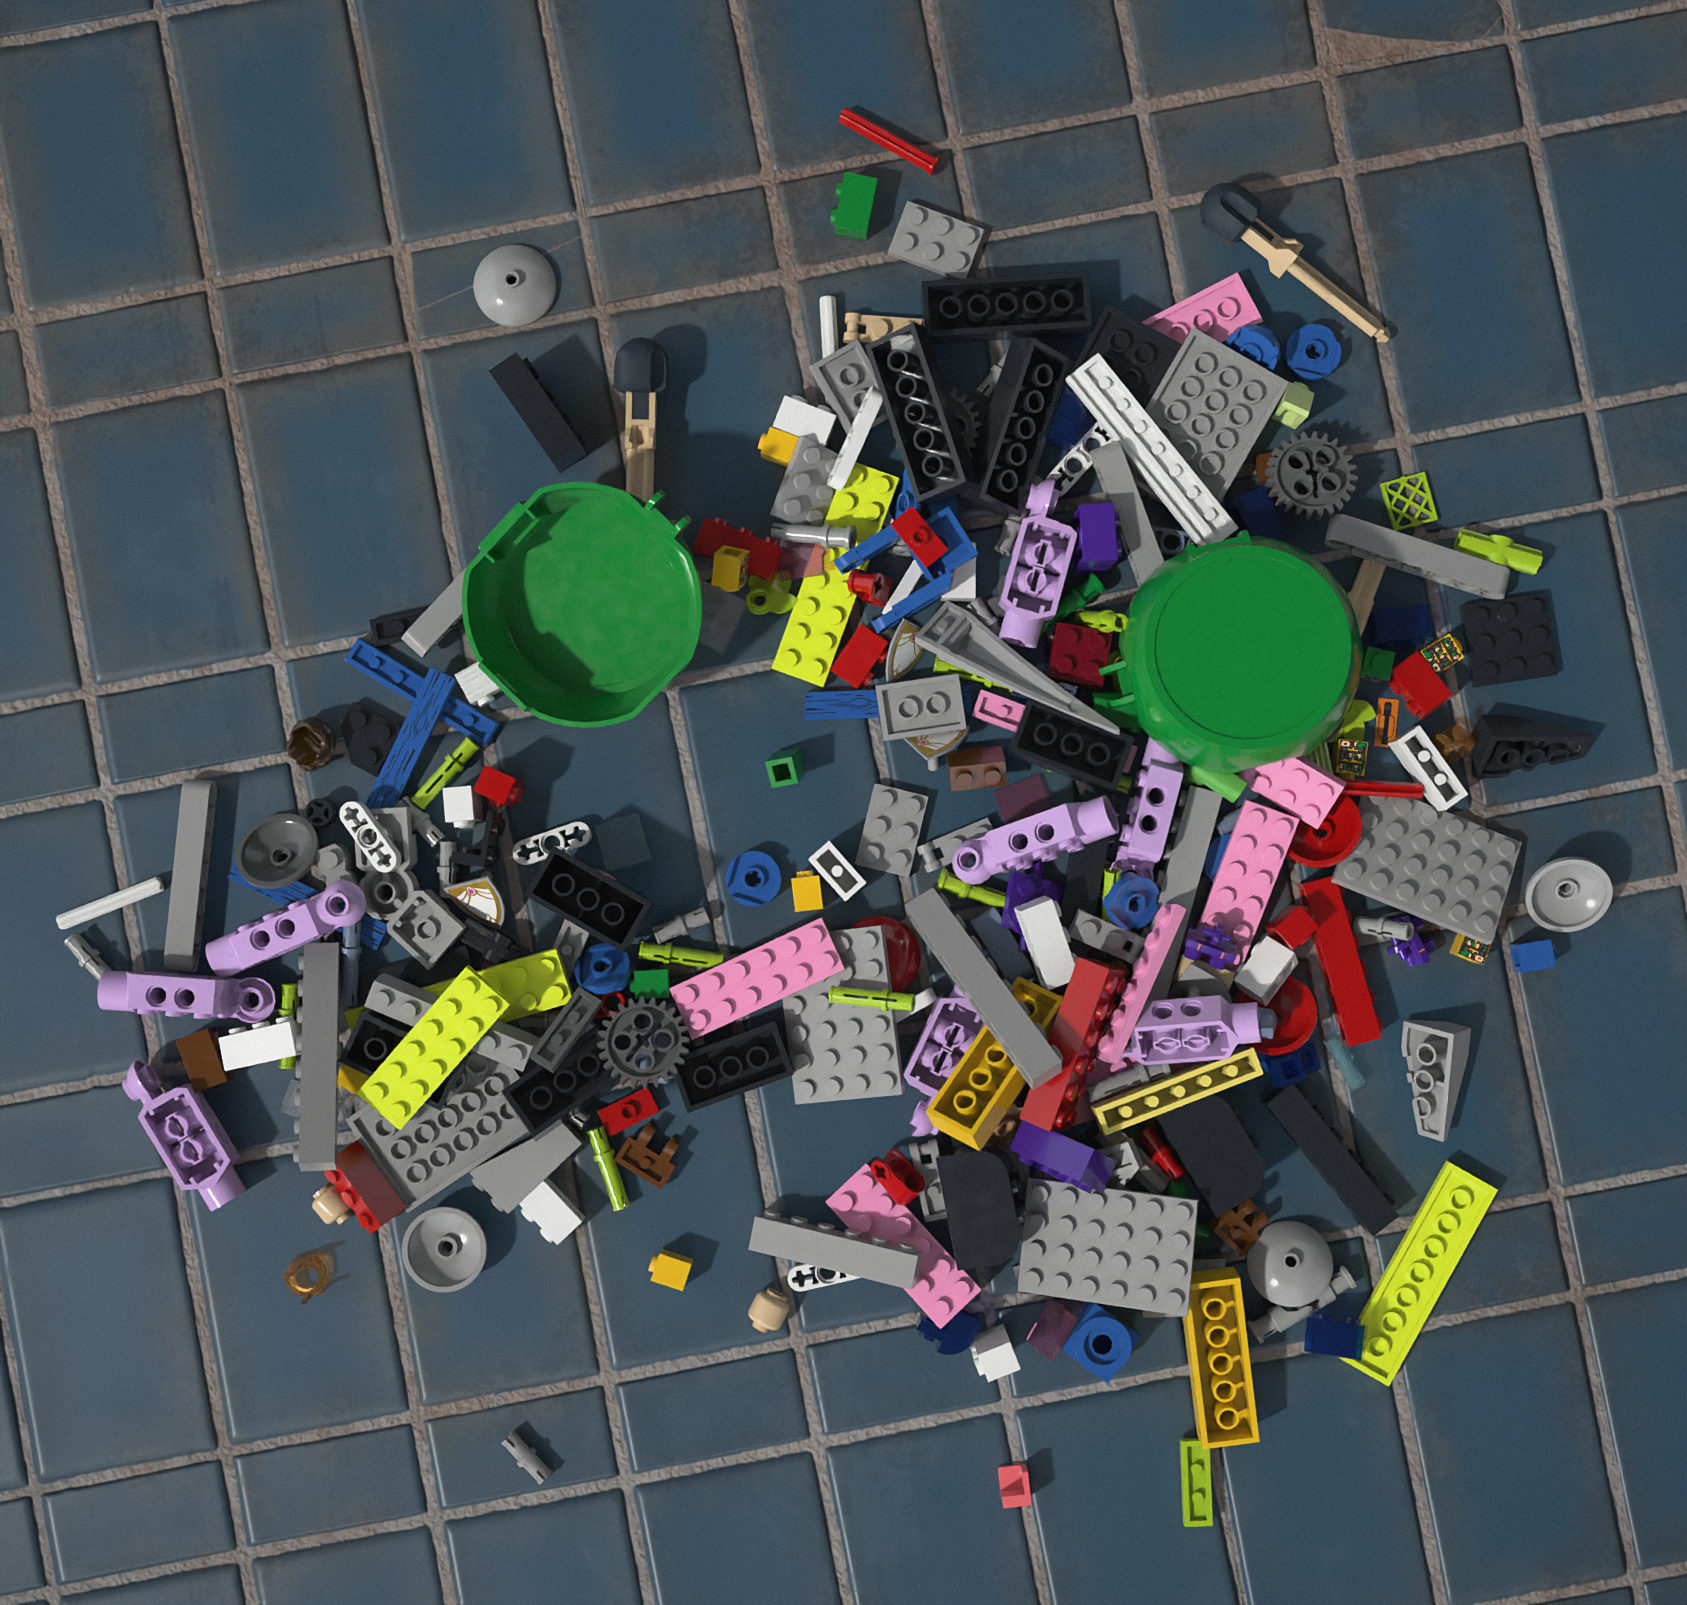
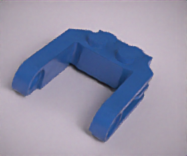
[834,506,978,634]

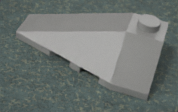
[1401,1020,1471,1142]

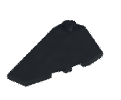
[1471,715,1594,778]

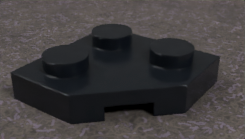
[340,702,402,777]

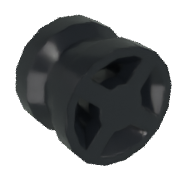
[305,798,338,827]

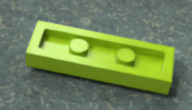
[1180,1438,1213,1527]

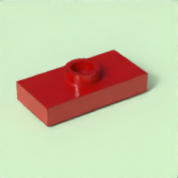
[890,506,948,568]
[597,1087,660,1137]

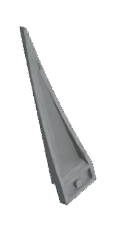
[915,601,1120,735]

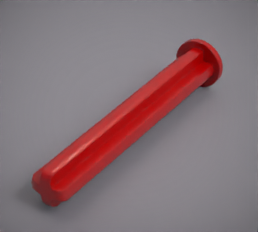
[839,108,941,177]
[1340,779,1424,799]

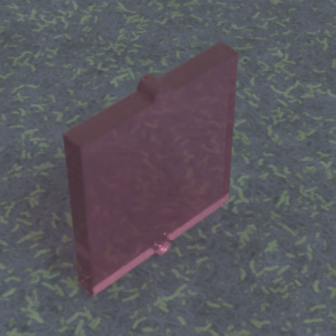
[779,540,827,581]
[993,775,1052,825]
[1026,1297,1078,1362]

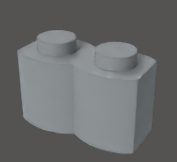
[316,844,361,903]

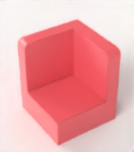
[998,1463,1032,1508]

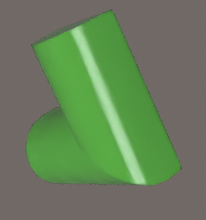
[1182,763,1248,803]

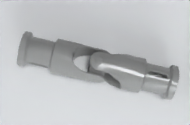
[1247,1265,1357,1344]

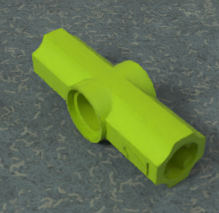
[1453,529,1543,575]

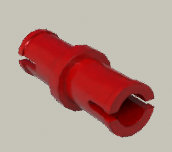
[1138,1127,1187,1183]

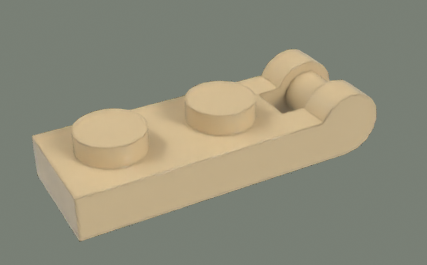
[843,313,922,345]

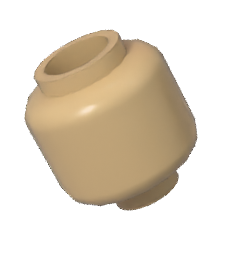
[312,1182,353,1225]
[748,1288,790,1333]

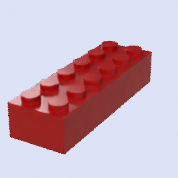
[1019,957,1126,1132]

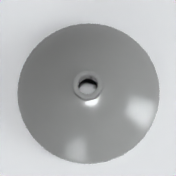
[473,245,556,328]
[1525,857,1613,932]
[402,1206,487,1293]
[1247,1221,1333,1307]

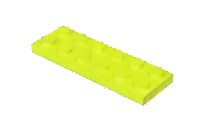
[356,965,512,1130]

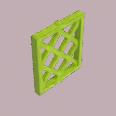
[1380,472,1438,531]

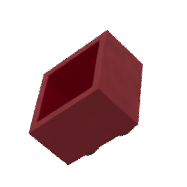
[1045,622,1113,690]

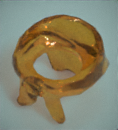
[1431,724,1476,764]
[282,1253,329,1305]

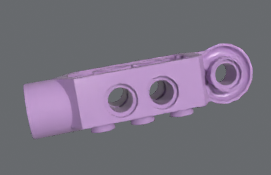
[998,479,1077,648]
[1110,736,1184,901]
[952,795,1119,885]
[206,880,366,979]
[97,970,276,1023]
[902,984,985,1137]
[1096,995,1262,1066]
[122,1060,246,1212]

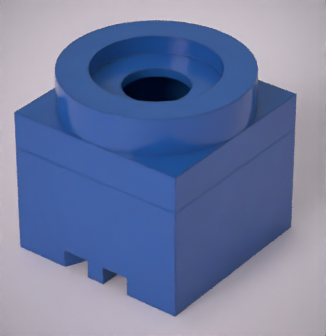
[1057,1301,1141,1383]

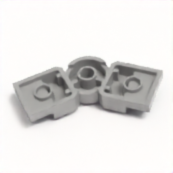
[353,807,467,970]

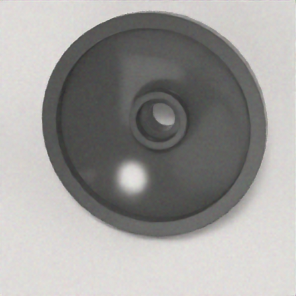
[236,813,319,889]

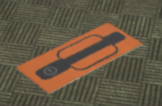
[1374,698,1399,747]

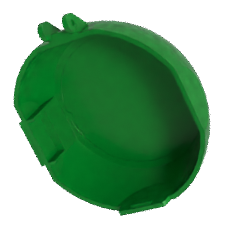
[462,482,704,728]
[1099,530,1363,775]

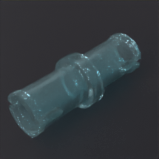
[1323,1033,1366,1090]

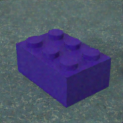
[1070,503,1122,574]
[1009,1120,1117,1194]

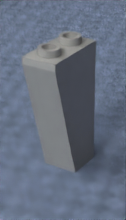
[470,1120,585,1214]

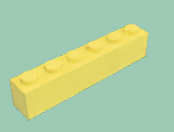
[1090,1045,1264,1136]

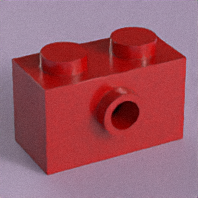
[830,622,891,689]
[1387,651,1453,721]
[473,765,525,808]
[1264,905,1319,949]

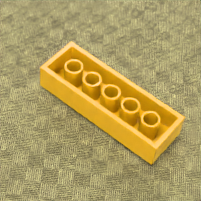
[925,976,1063,1151]
[1183,1267,1260,1449]

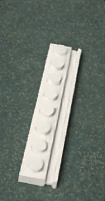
[1065,353,1238,547]

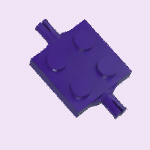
[1000,860,1064,953]

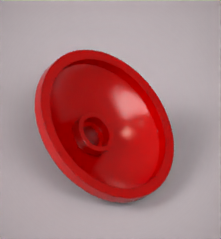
[1281,794,1363,868]
[849,916,921,993]
[1234,976,1318,1055]

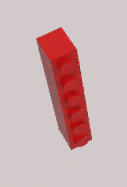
[1297,875,1383,1047]

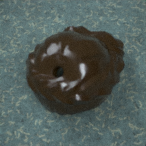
[286,717,336,773]

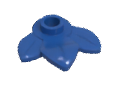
[889,469,921,520]

